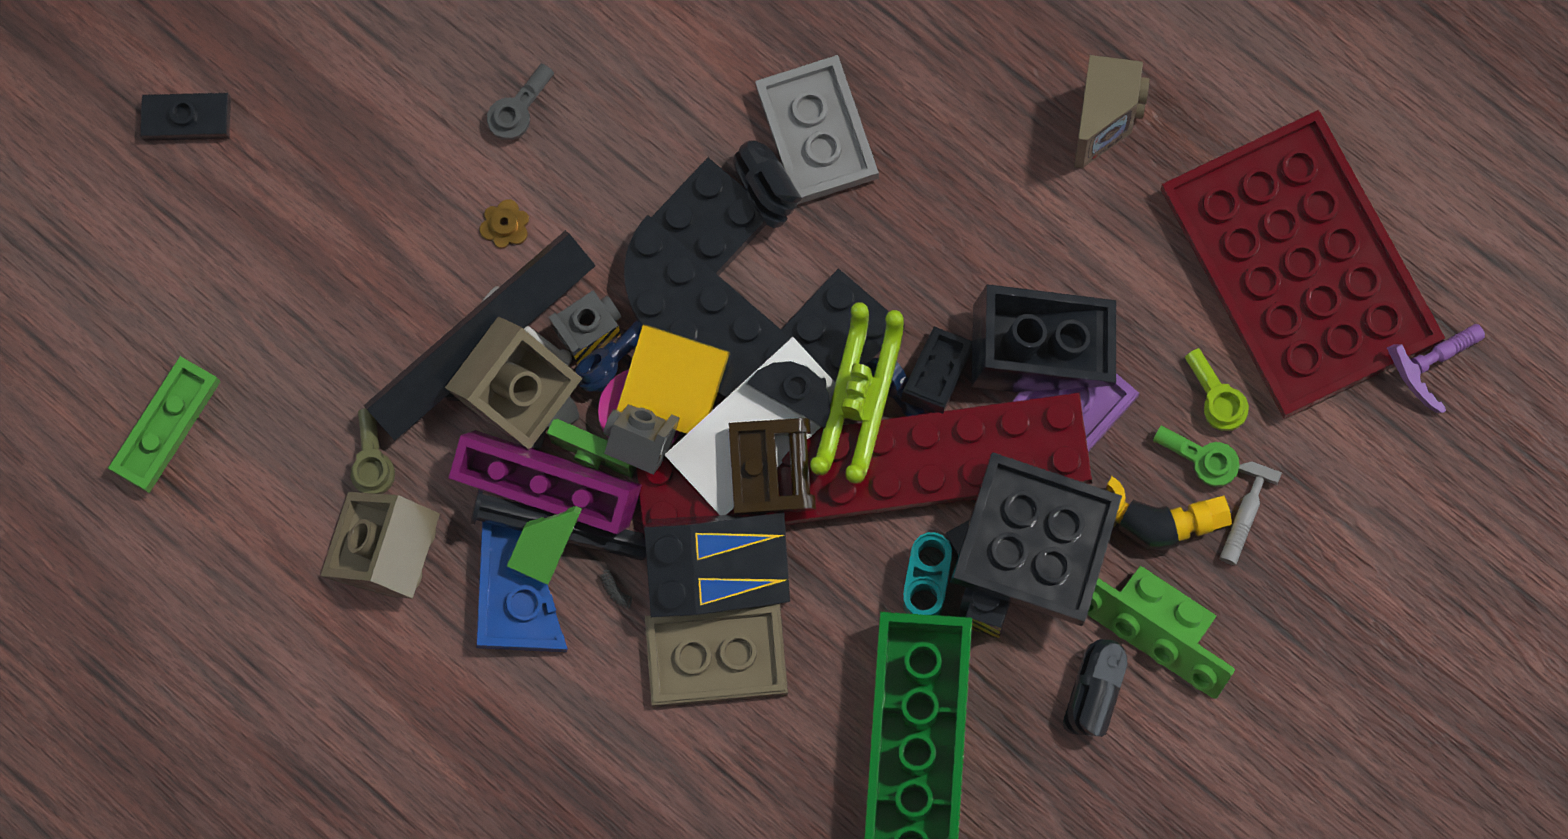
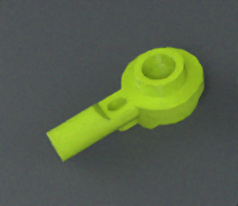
[1185,348,1249,431]

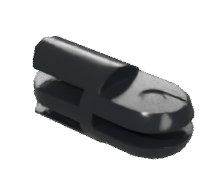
[733,140,802,228]
[1063,639,1128,737]

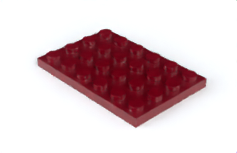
[1160,110,1445,419]

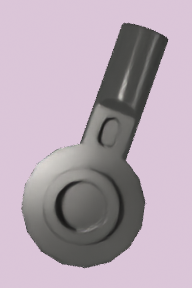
[487,63,555,140]

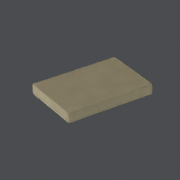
[645,603,788,708]

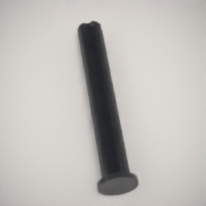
[470,489,646,560]

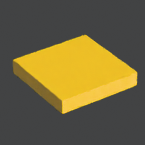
[617,325,730,434]

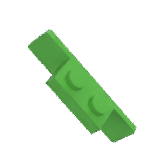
[1087,565,1235,699]

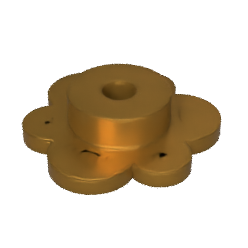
[480,199,529,249]

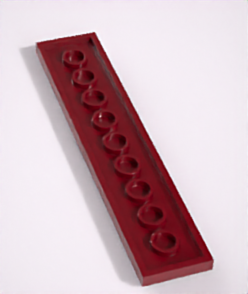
[637,392,1092,538]

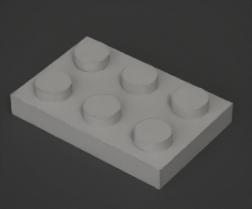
[755,55,879,204]

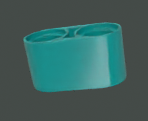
[903,532,952,616]

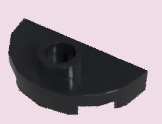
[745,361,830,429]

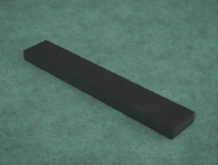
[364,230,596,441]

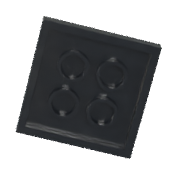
[950,452,1122,626]

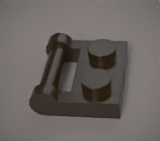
[728,418,816,515]

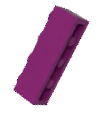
[448,430,642,534]

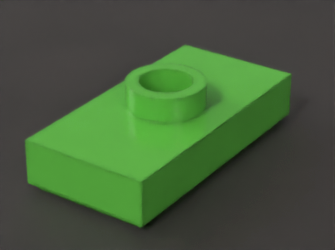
[547,419,637,478]

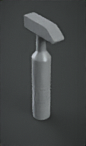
[1219,462,1282,565]

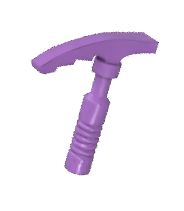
[1387,324,1485,413]

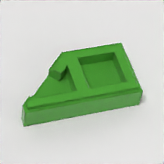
[507,506,582,585]

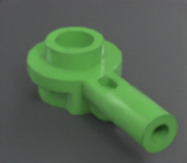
[1153,425,1240,487]

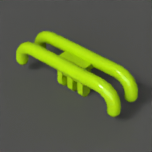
[810,302,904,483]

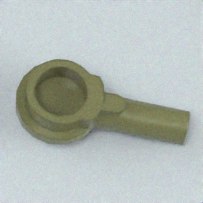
[350,408,396,494]

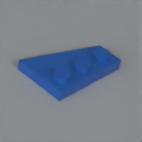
[476,522,568,652]

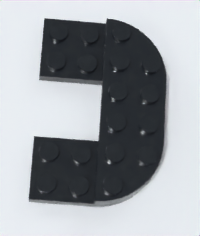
[624,157,905,401]

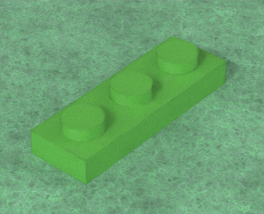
[108,356,221,493]

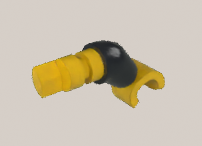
[1106,476,1232,551]

